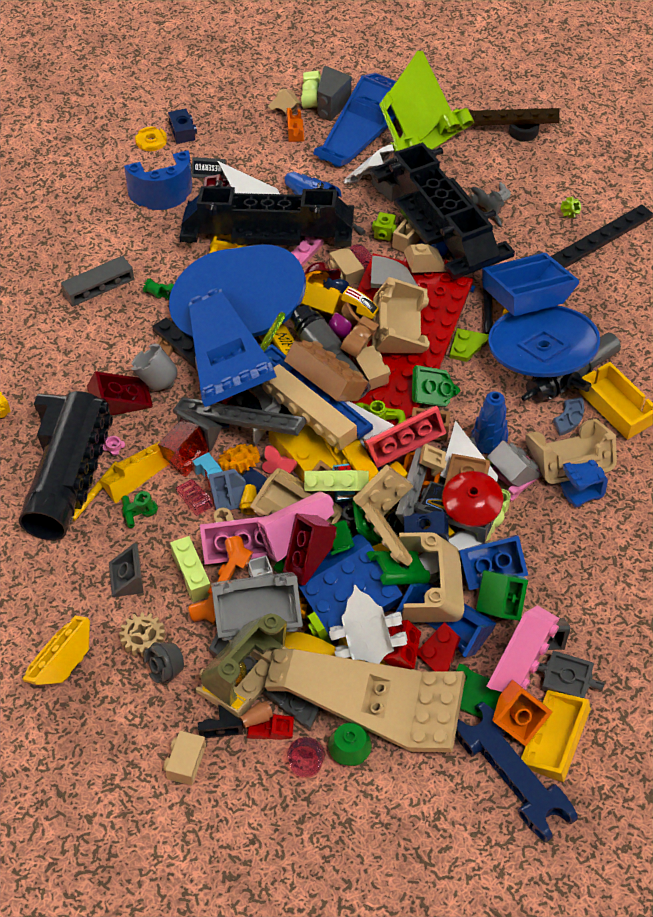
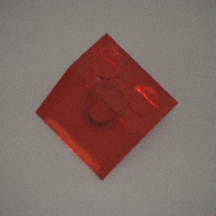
[158,419,209,477]

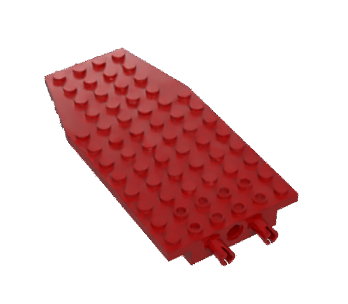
[340,253,473,425]

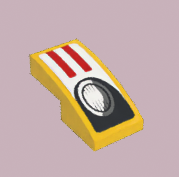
[341,286,379,319]

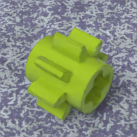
[561,197,581,218]

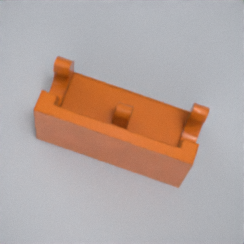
[287,108,305,142]

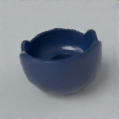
[323,278,349,294]

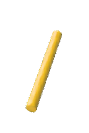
[72,461,118,522]

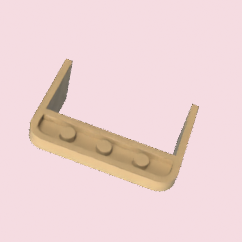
[399,532,464,622]

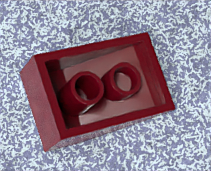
[87,371,153,416]
[283,513,337,585]

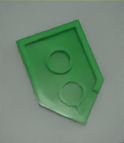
[412,365,461,407]

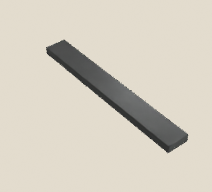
[173,397,307,436]

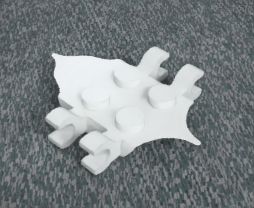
[329,585,408,664]

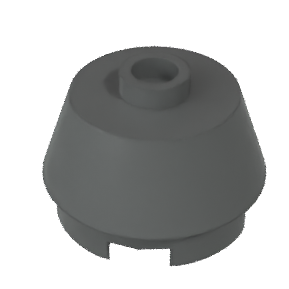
[144,642,184,683]

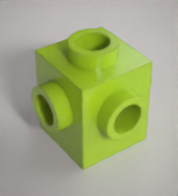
[372,212,397,241]

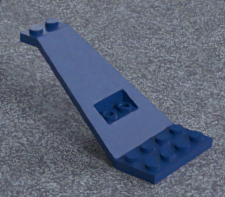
[313,72,397,167]
[189,288,277,407]

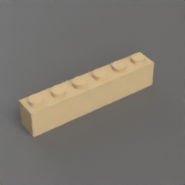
[262,364,357,450]

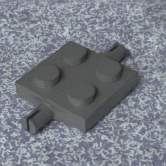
[537,650,605,698]

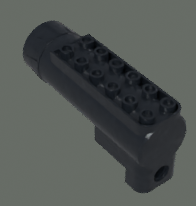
[18,391,113,540]

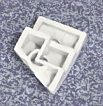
[344,144,394,184]

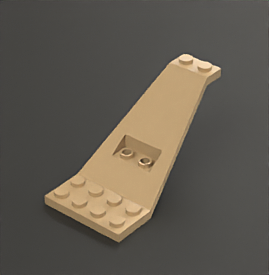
[265,649,465,752]

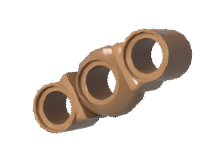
[340,316,379,358]

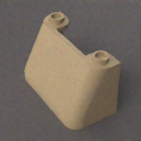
[372,277,430,353]
[526,419,617,484]

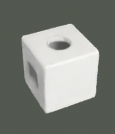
[248,556,273,577]

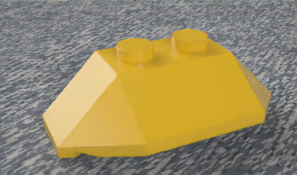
[22,615,90,685]

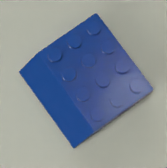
[482,252,579,316]
[297,534,403,644]

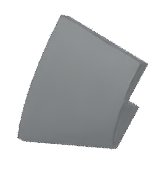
[371,256,418,288]

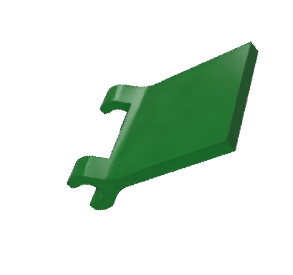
[456,663,502,718]

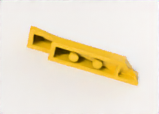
[99,437,187,503]

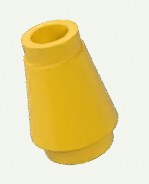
[239,484,257,515]

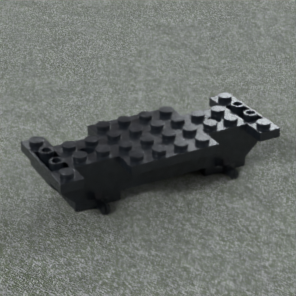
[370,142,515,280]
[179,180,354,248]

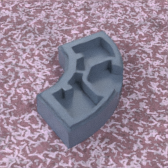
[553,397,584,436]

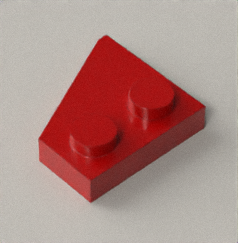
[417,622,461,672]

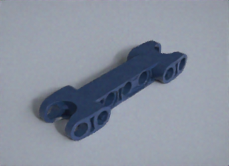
[455,702,578,842]

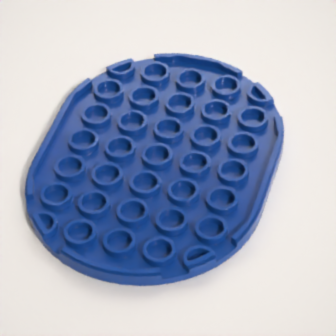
[169,245,306,338]

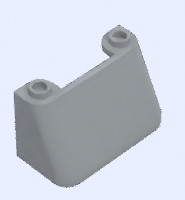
[211,572,303,640]

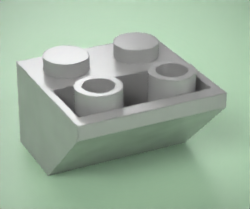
[487,441,542,487]

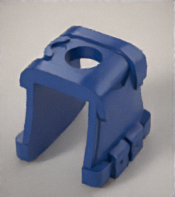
[560,460,608,508]

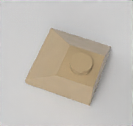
[404,244,446,273]

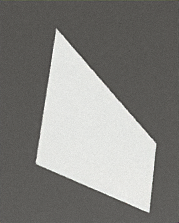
[218,161,280,194]
[440,421,498,482]

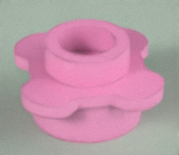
[103,436,125,456]

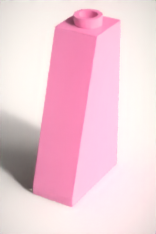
[257,491,334,562]

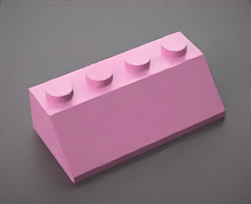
[200,516,269,565]
[486,605,560,692]

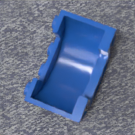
[124,150,193,210]

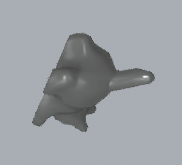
[469,187,504,227]

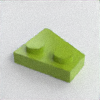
[449,328,489,362]
[306,612,333,645]

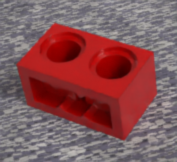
[383,620,421,670]

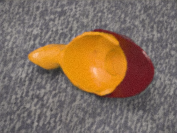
[305,262,341,285]

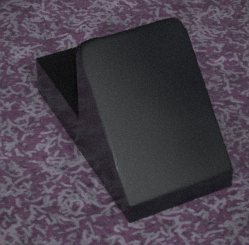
[198,705,243,739]

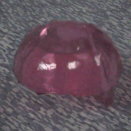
[287,737,326,777]

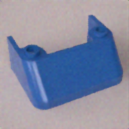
[396,583,496,657]

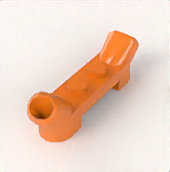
[188,536,253,624]

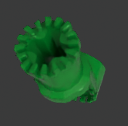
[143,278,174,300]

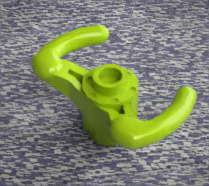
[355,400,406,423]

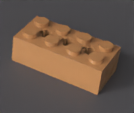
[284,340,368,401]

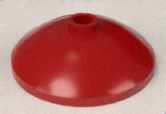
[442,471,503,527]

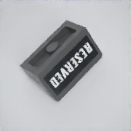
[192,157,227,179]

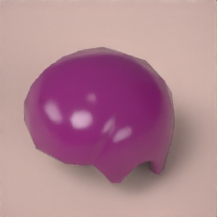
[329,313,352,339]

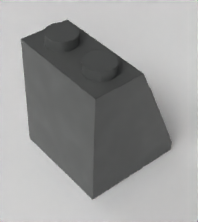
[318,65,352,121]

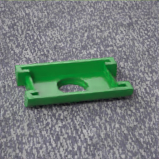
[366,550,430,585]

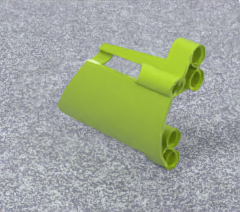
[379,51,474,152]

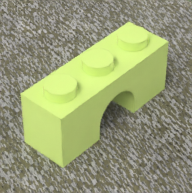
[304,470,369,491]
[170,536,211,602]

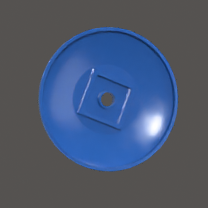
[489,305,600,377]

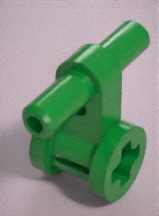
[121,491,158,528]

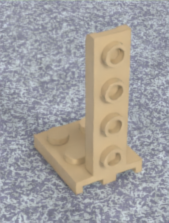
[353,465,413,566]

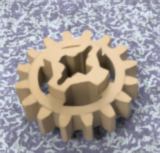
[119,612,166,657]

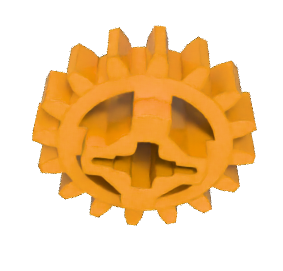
[218,444,260,473]

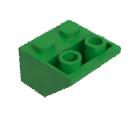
[476,570,528,621]

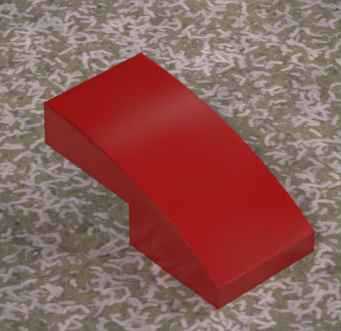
[246,714,294,740]

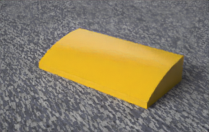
[521,690,591,782]

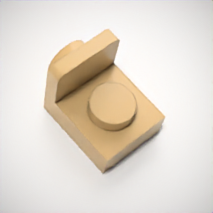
[419,444,447,476]

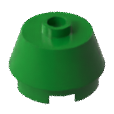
[328,723,372,766]

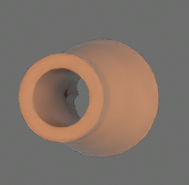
[239,701,273,728]

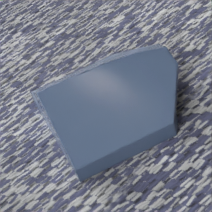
[208,469,246,510]

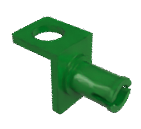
[330,520,355,555]

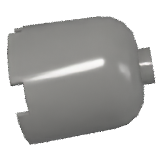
[131,343,178,391]

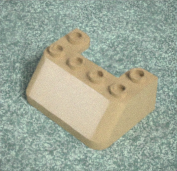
[250,468,343,524]

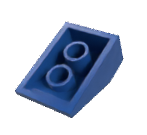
[459,535,528,590]

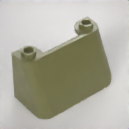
[201,613,287,706]

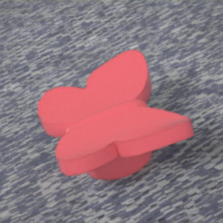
[262,445,297,473]

